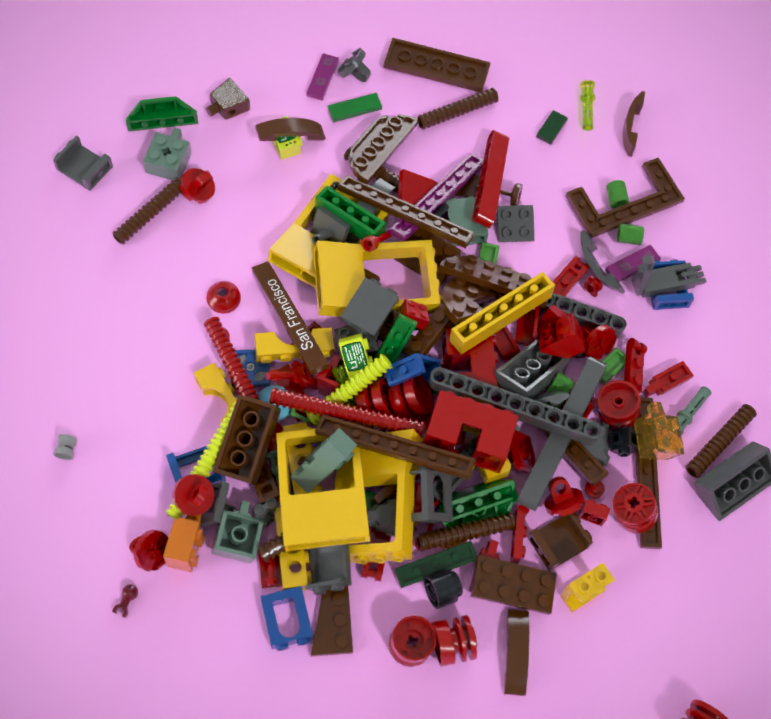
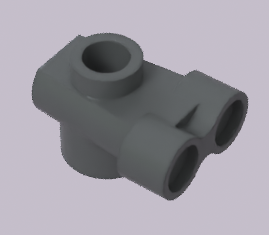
[252,498,277,526]

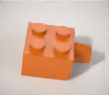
[163,514,205,573]

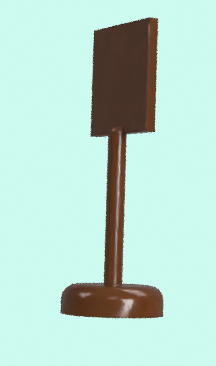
[454,175,523,206]

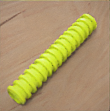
[307,354,392,425]

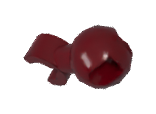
[112,584,138,618]

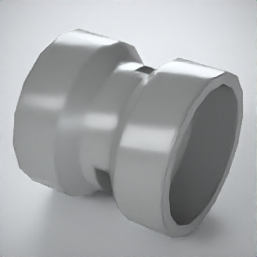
[53,434,78,460]

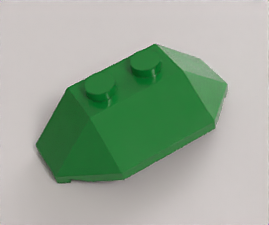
[125,96,199,132]
[437,479,518,528]

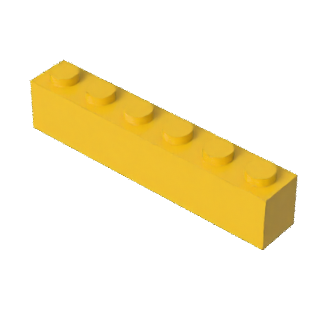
[449,272,555,354]

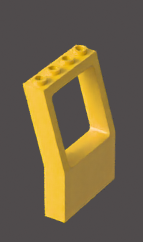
[268,174,390,289]
[313,240,442,317]
[276,427,370,551]
[334,429,423,564]

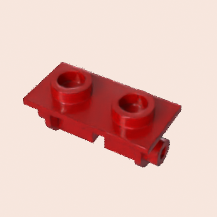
[258,551,282,589]

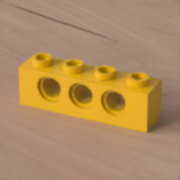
[283,422,323,495]
[274,507,312,591]

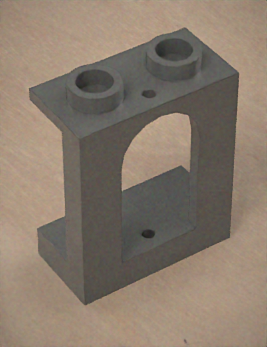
[410,466,453,523]

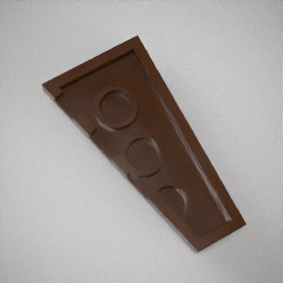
[311,586,353,657]

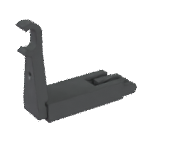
[631,255,707,298]

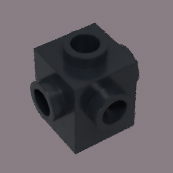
[609,427,641,457]

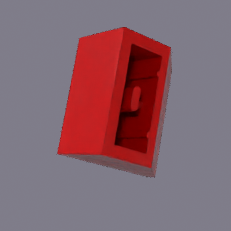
[538,313,585,359]

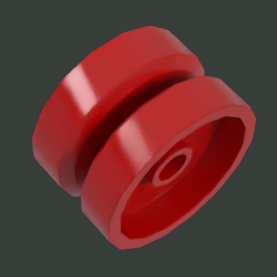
[388,375,434,420]
[356,378,397,428]
[597,380,641,430]

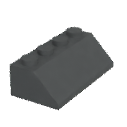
[495,338,570,406]
[694,441,771,521]

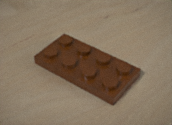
[470,555,557,615]

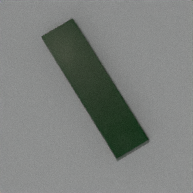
[394,541,477,588]

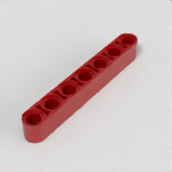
[472,130,510,229]

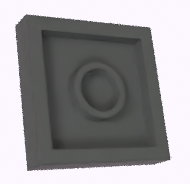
[310,206,351,245]
[201,481,236,528]

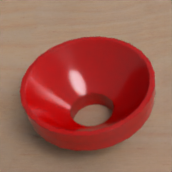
[206,281,241,314]

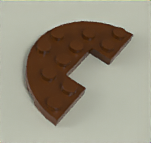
[441,277,506,325]

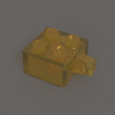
[634,402,685,460]

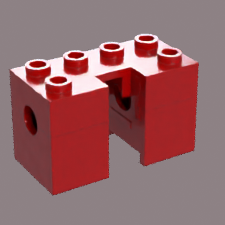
[442,328,501,402]
[423,390,519,473]

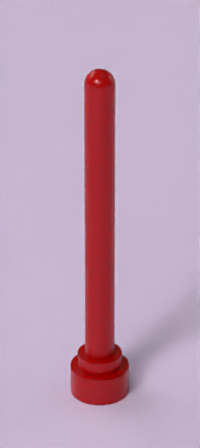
[362,230,392,252]

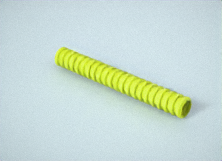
[166,398,237,520]

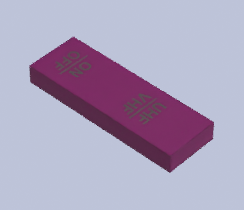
[306,53,339,101]
[605,244,661,282]

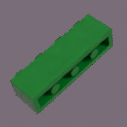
[315,186,386,240]

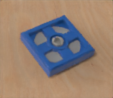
[231,349,270,388]

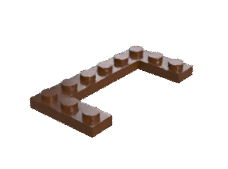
[565,157,685,238]
[339,269,452,356]

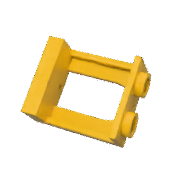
[560,563,615,613]

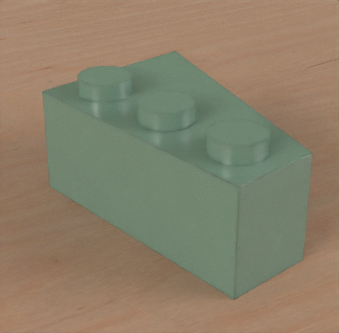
[291,428,357,493]

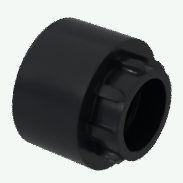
[423,568,463,610]

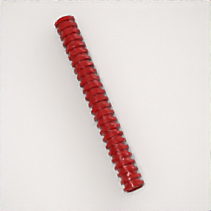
[203,317,277,453]
[269,387,425,437]

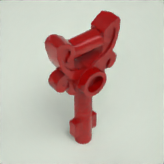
[265,360,318,390]

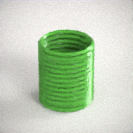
[606,180,629,209]
[617,223,644,246]

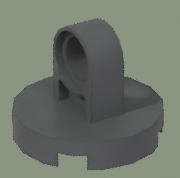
[338,47,371,82]

